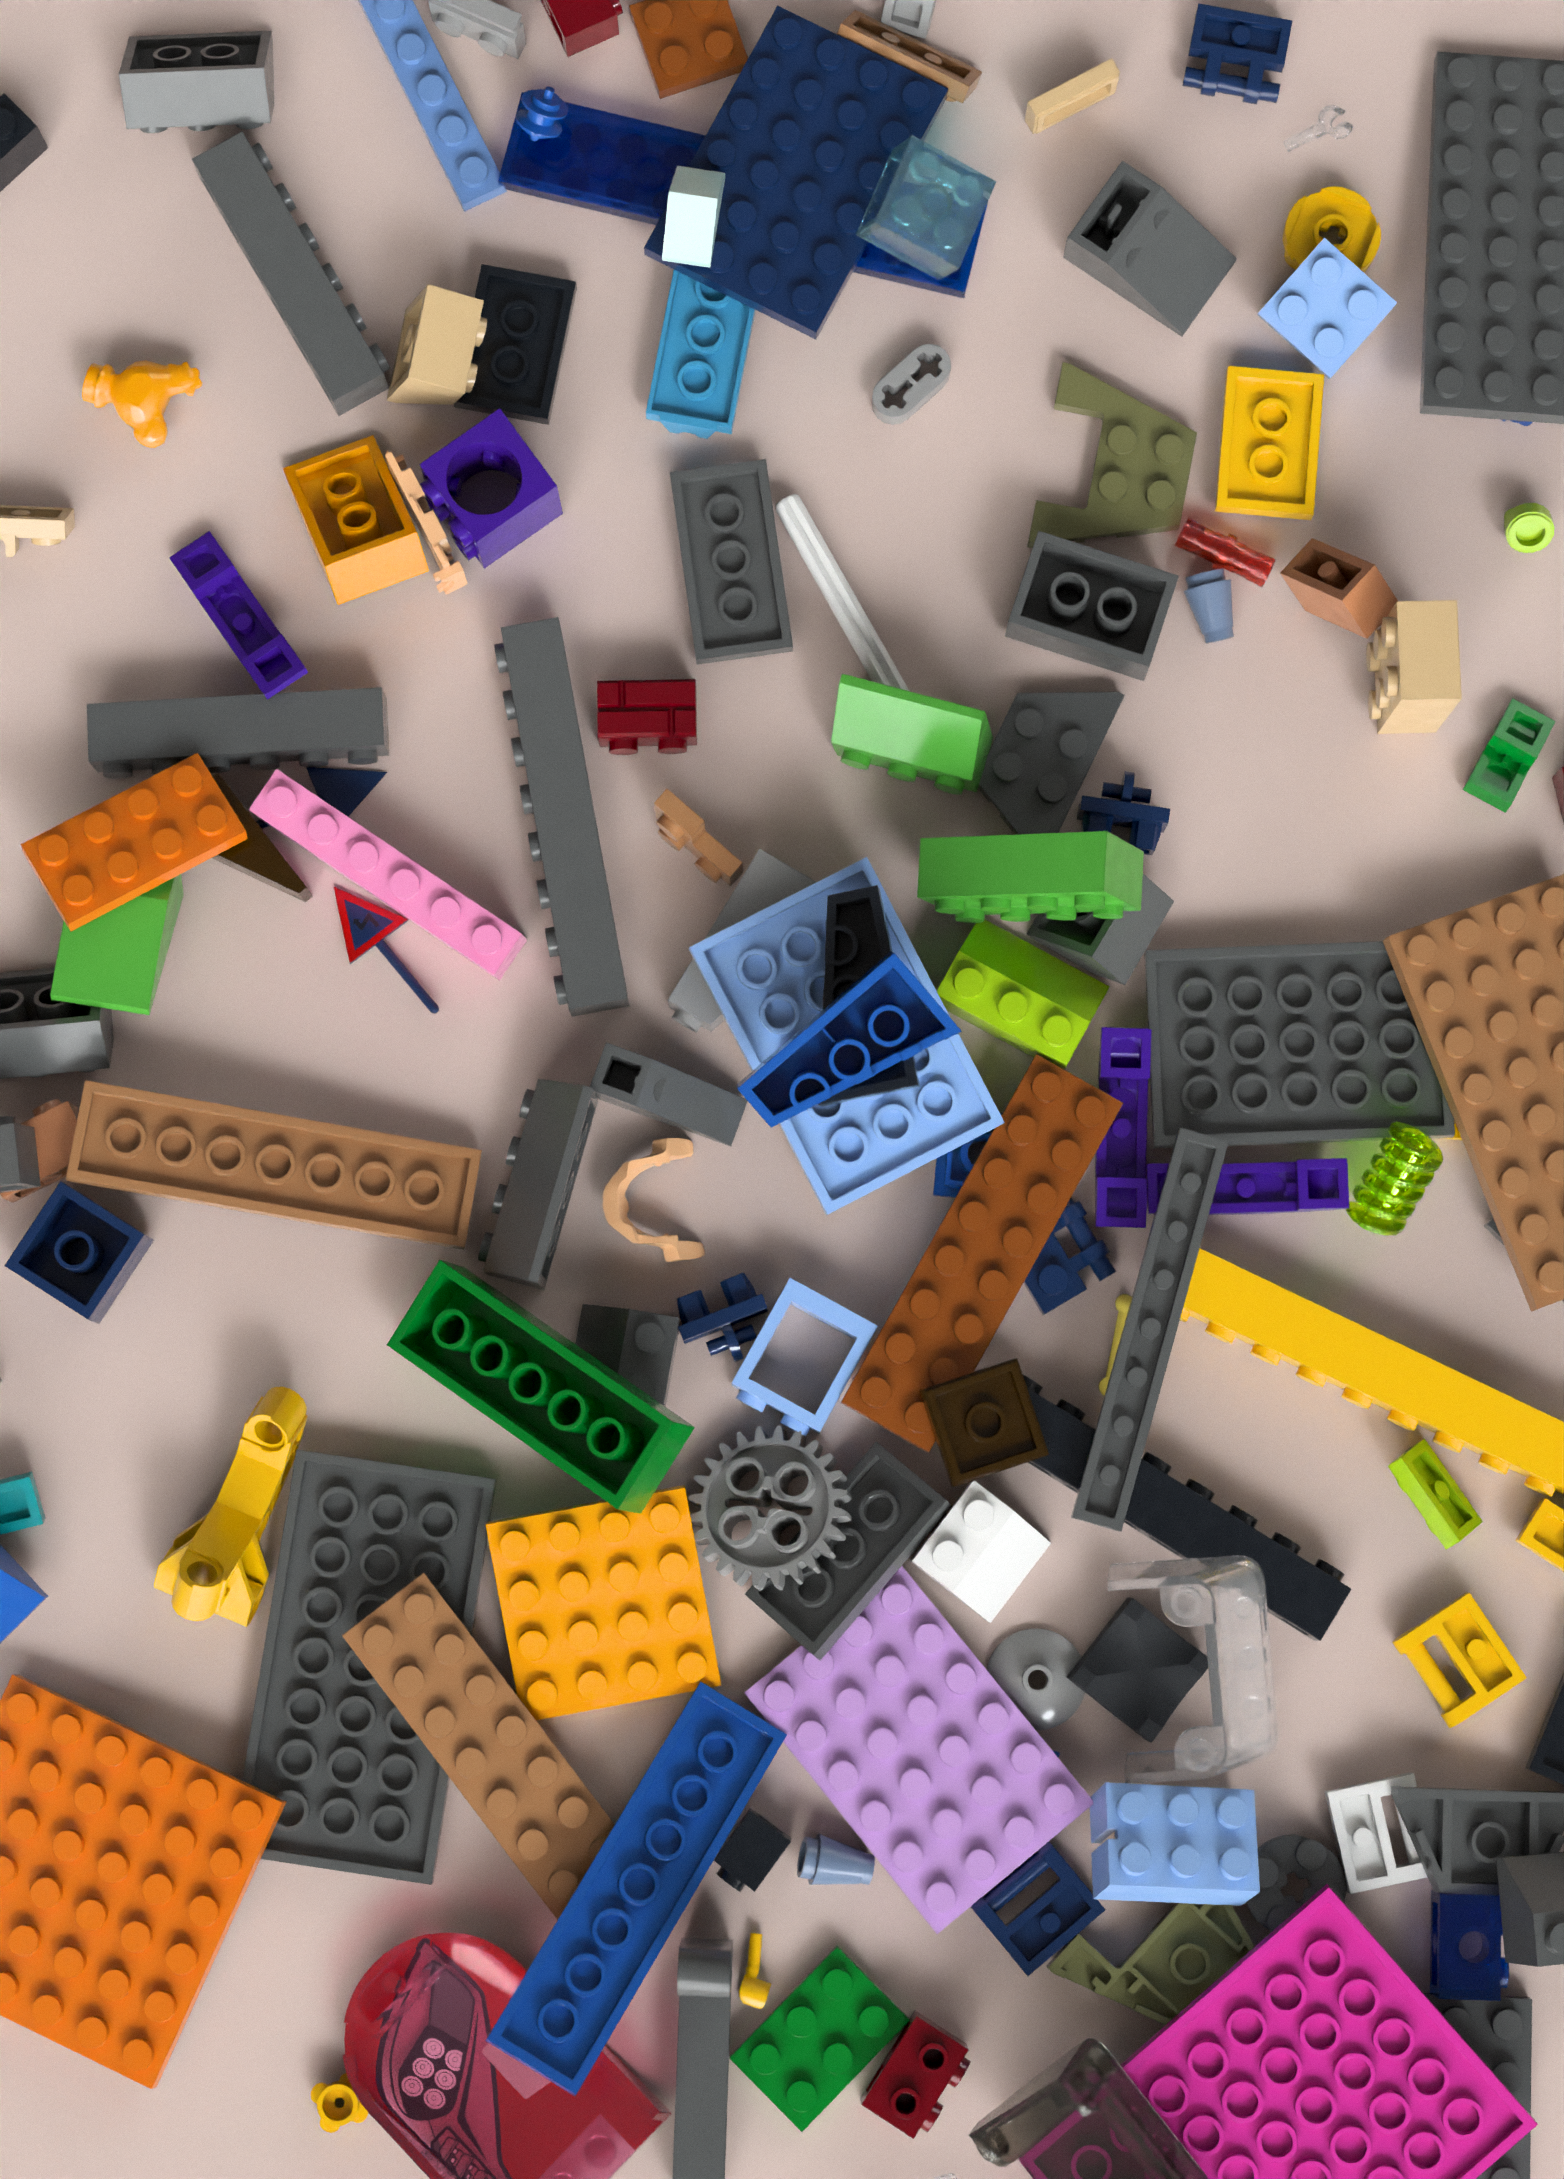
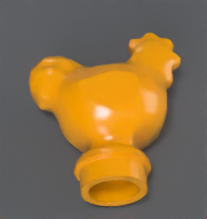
[82,360,202,448]

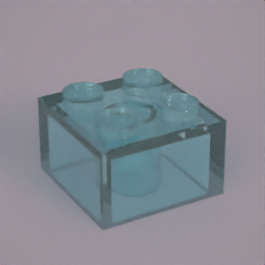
[856,135,996,280]

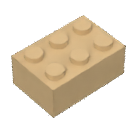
[1366,600,1462,734]

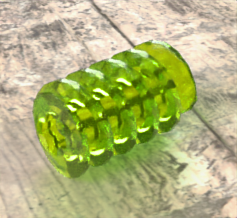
[1346,1121,1444,1236]

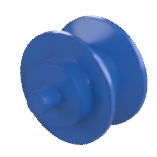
[515,86,569,141]

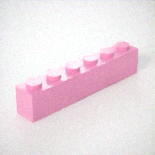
[248,769,527,981]

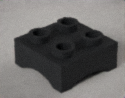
[1066,1597,1213,1743]

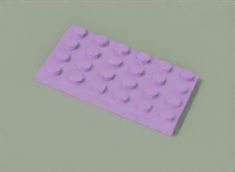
[744,1566,1093,1934]

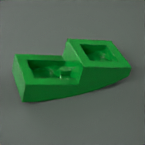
[1462,698,1556,813]

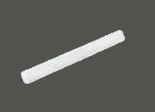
[776,494,909,691]

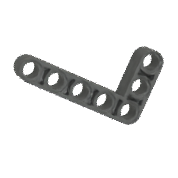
[673,1938,733,2179]

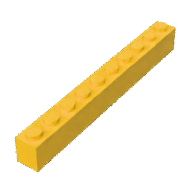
[1180,1248,1564,1497]

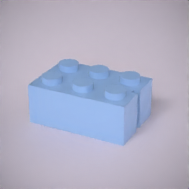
[1090,1782,1260,1906]

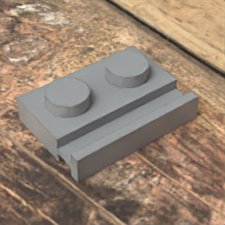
[428,0,526,59]

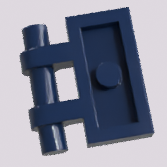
[1182,3,1292,105]
[1024,1197,1116,1315]

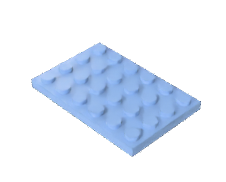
[689,857,1005,1215]

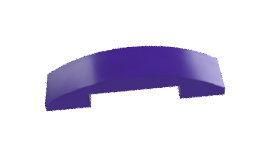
[169,531,308,700]
[1095,1027,1152,1228]
[1146,1158,1349,1215]

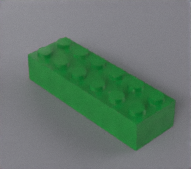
[387,1260,695,1514]

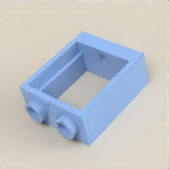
[732,1278,878,1437]

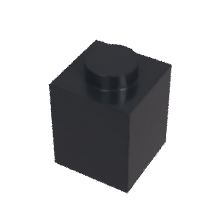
[714,1808,791,1892]

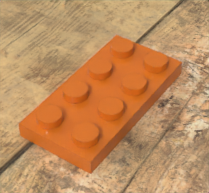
[20,753,248,932]

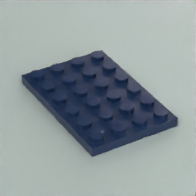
[644,5,948,339]

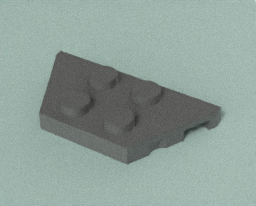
[978,692,1125,834]
[1391,1786,1564,1895]

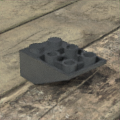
[1063,161,1237,337]

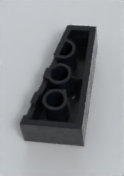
[818,885,920,1107]

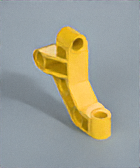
[154,1386,308,1627]

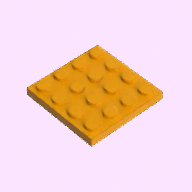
[485,1485,721,1720]

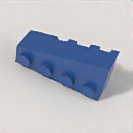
[737,951,962,1128]

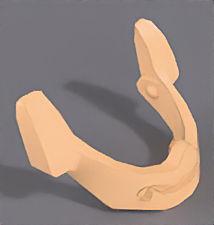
[603,1138,705,1262]

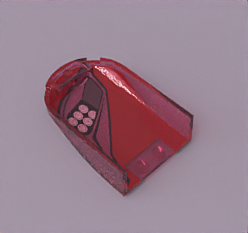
[343,1933,672,2179]

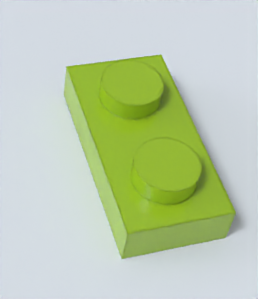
[1388,1438,1483,1550]

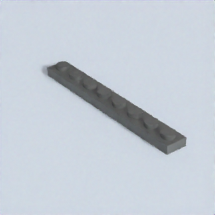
[1071,1127,1229,1532]

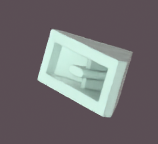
[662,166,725,268]

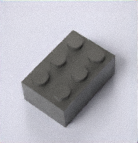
[1005,531,1179,681]

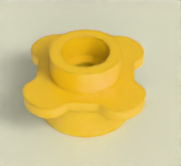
[311,2073,369,2133]

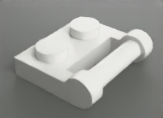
[1324,1773,1427,1894]

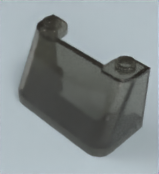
[969,2038,1208,2179]

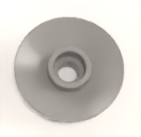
[987,1629,1085,1730]

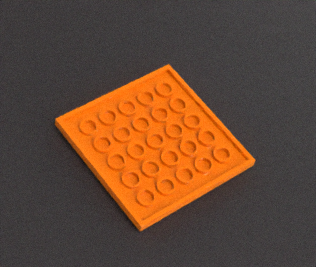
[0,1674,286,2089]

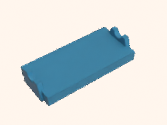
[646,270,756,439]

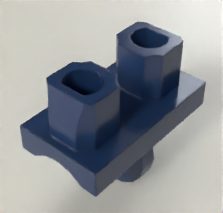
[1077,771,1170,855]
[677,1273,768,1362]

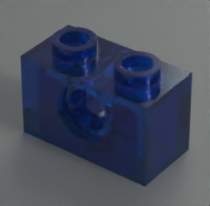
[1430,1890,1509,2001]

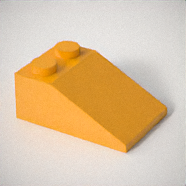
[283,435,429,605]

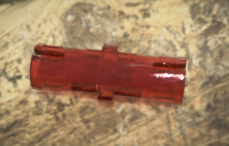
[1174,517,1276,588]

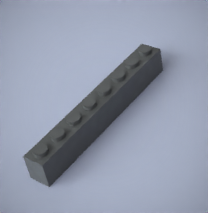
[494,617,630,1017]

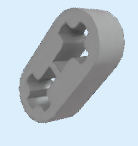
[872,344,951,425]

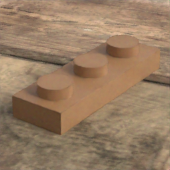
[837,10,982,103]

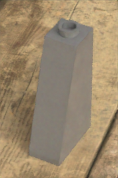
[668,849,816,1032]

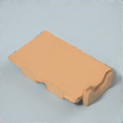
[385,450,467,595]

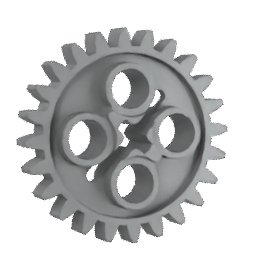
[688,1426,852,1591]

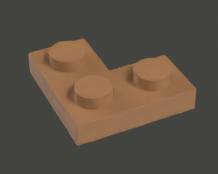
[654,789,743,886]

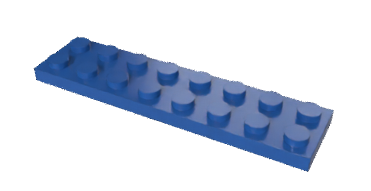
[485,1682,787,2096]

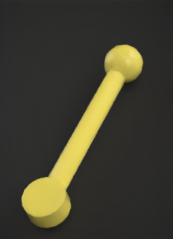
[1098,1294,1132,1396]

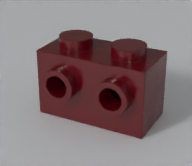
[860,2010,971,2139]

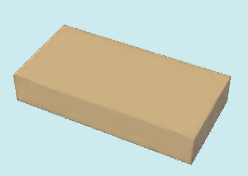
[1025,58,1120,134]

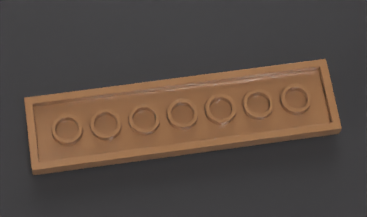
[66,1080,482,1250]
[342,1573,615,1920]

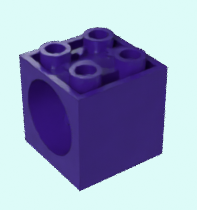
[419,408,563,569]

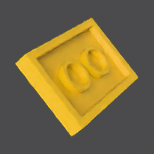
[1214,366,1324,520]

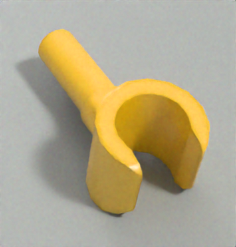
[739,1933,771,2009]

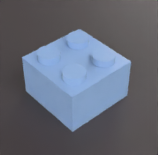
[1258,237,1397,379]

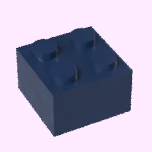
[4,1181,154,1324]

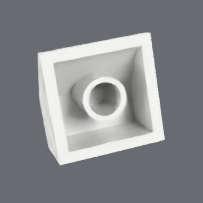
[911,1480,1051,1623]

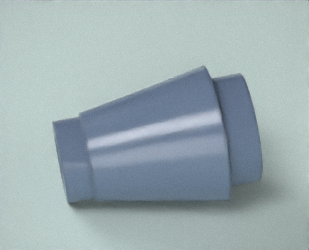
[1183,569,1234,644]
[797,1834,875,1885]

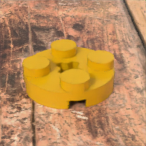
[1282,186,1381,272]

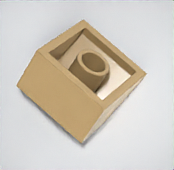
[386,284,487,405]

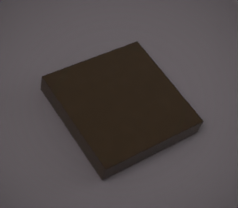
[919,1358,1049,1487]

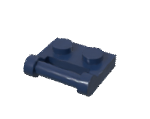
[971,1842,1106,1976]

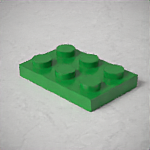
[729,1945,910,2132]

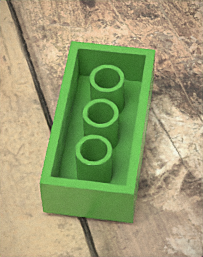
[917,831,1144,923]

